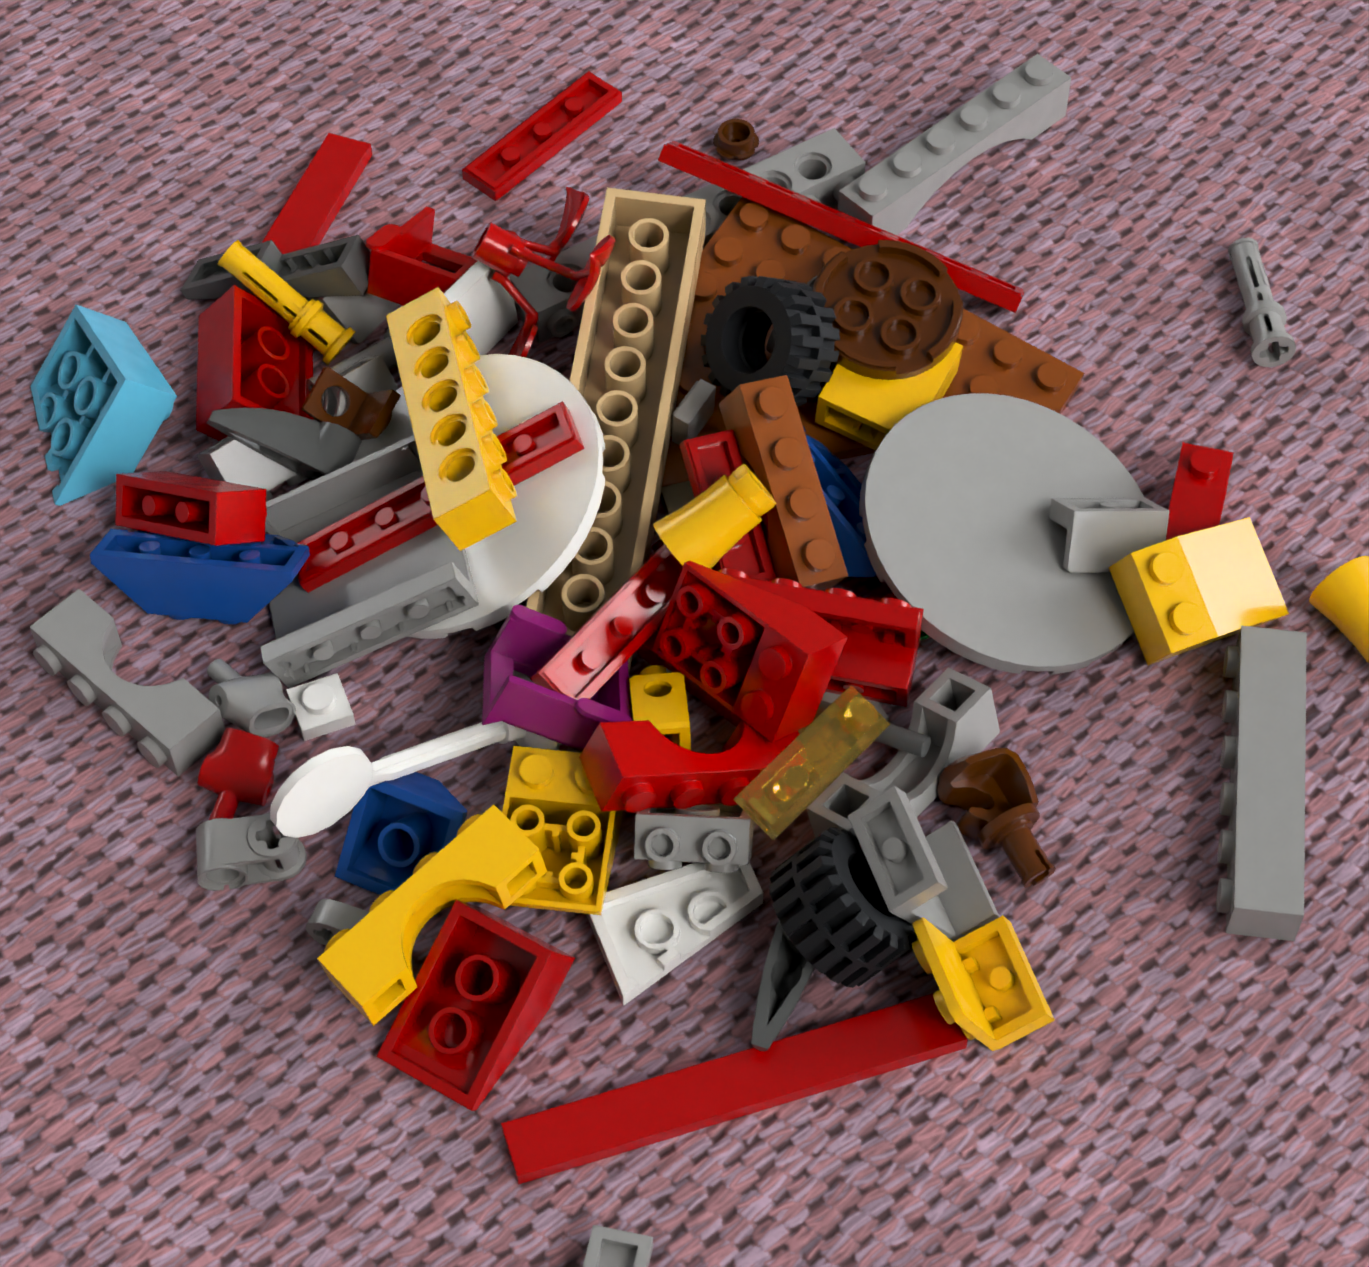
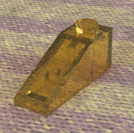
[733,685,890,840]

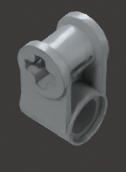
[196,812,307,891]

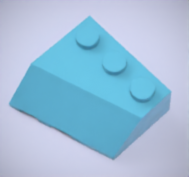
[31,305,177,506]

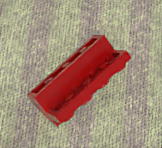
[718,568,924,707]

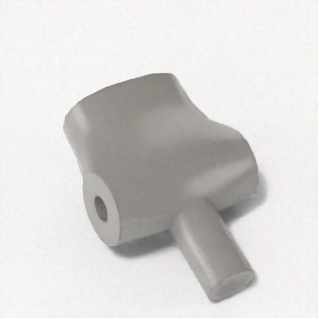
[207,659,296,738]

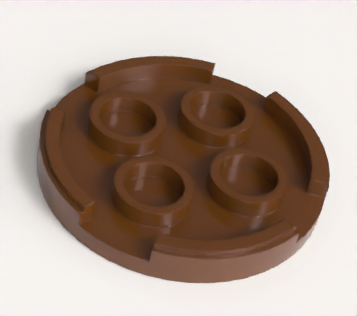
[813,240,963,380]

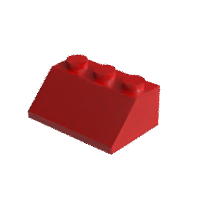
[196,285,313,441]

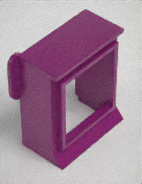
[482,605,633,751]

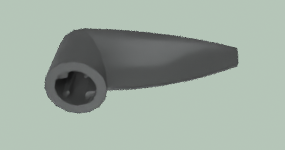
[207,408,362,480]
[751,920,815,1051]

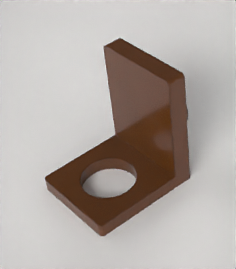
[301,367,401,440]

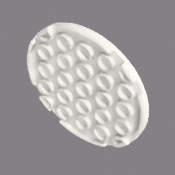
[354,354,606,639]

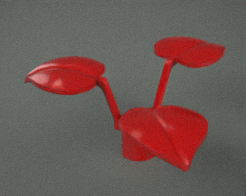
[471,187,616,358]

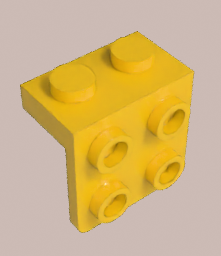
[912,915,1055,1051]

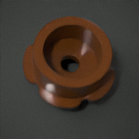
[713,119,759,160]

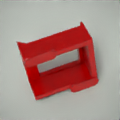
[366,207,518,306]

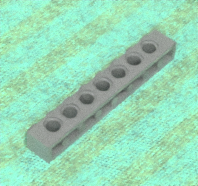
[510,128,866,344]

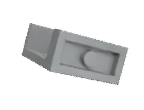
[848,786,1000,942]

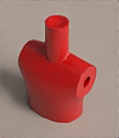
[197,728,279,820]

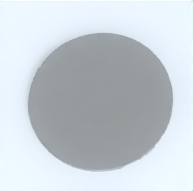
[859,393,1145,675]

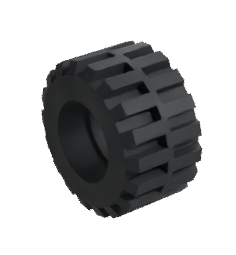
[701,276,840,407]
[769,827,917,988]

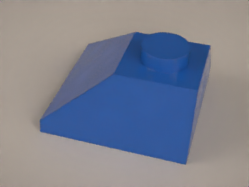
[334,772,468,917]

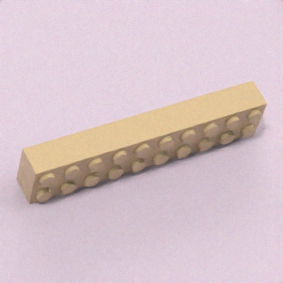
[526,187,706,674]

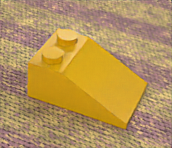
[1108,517,1289,666]

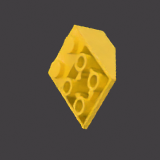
[502,746,623,915]

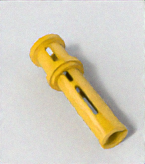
[217,240,356,365]

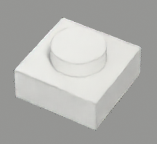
[286,673,356,741]

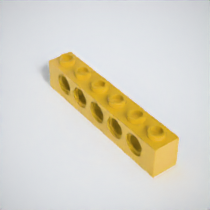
[386,287,517,551]

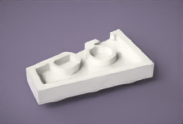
[586,862,763,1006]

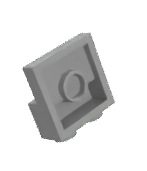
[634,801,758,873]

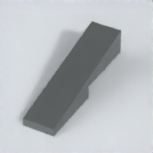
[180,235,371,299]

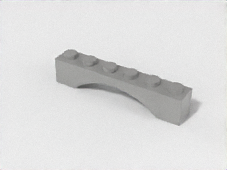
[838,54,1071,235]

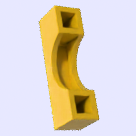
[317,804,547,1026]

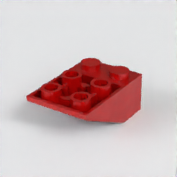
[652,560,848,743]

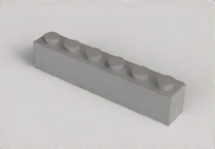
[1216,625,1307,941]

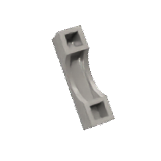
[197,355,399,501]
[30,589,225,776]
[807,667,1000,837]

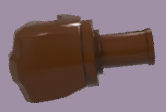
[937,748,1056,888]

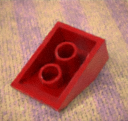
[376,900,575,1111]

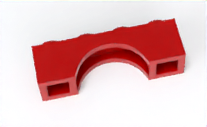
[579,720,814,813]

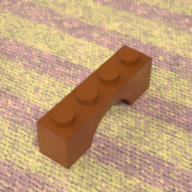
[719,375,848,591]

